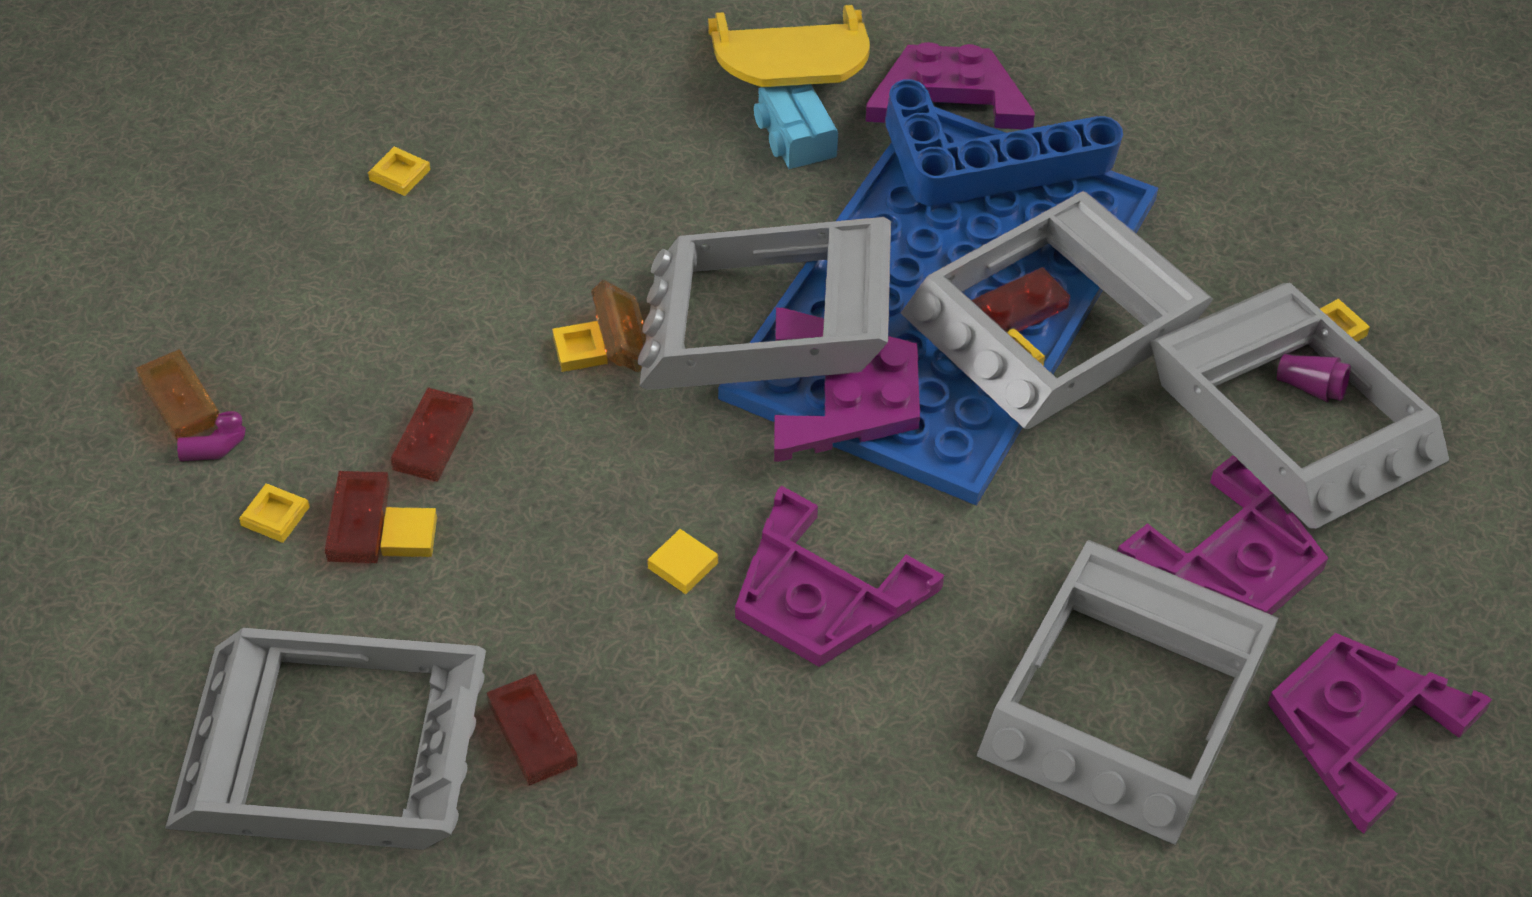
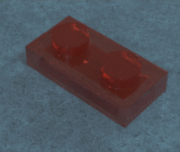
[971,267,1070,332]
[391,388,474,482]
[325,471,390,563]
[486,673,578,786]

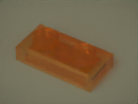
[591,280,646,372]
[136,349,219,441]

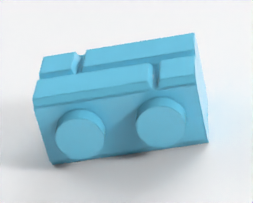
[754,84,838,169]

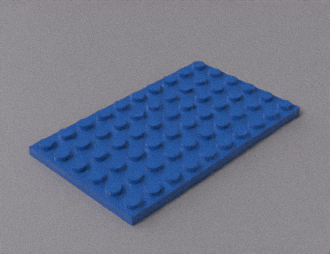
[718,107,1158,506]

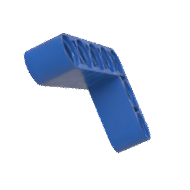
[885,79,1123,206]

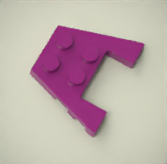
[866,42,1035,130]
[774,308,920,462]
[1117,455,1328,615]
[735,485,944,667]
[1268,633,1492,834]

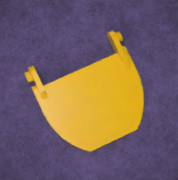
[708,5,870,87]

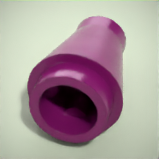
[1277,354,1351,403]

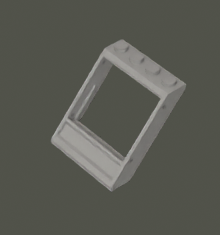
[901,191,1213,429]
[638,217,891,390]
[1150,283,1449,529]
[977,540,1279,845]
[165,628,486,850]

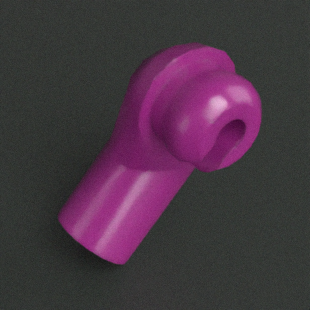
[177,411,246,462]

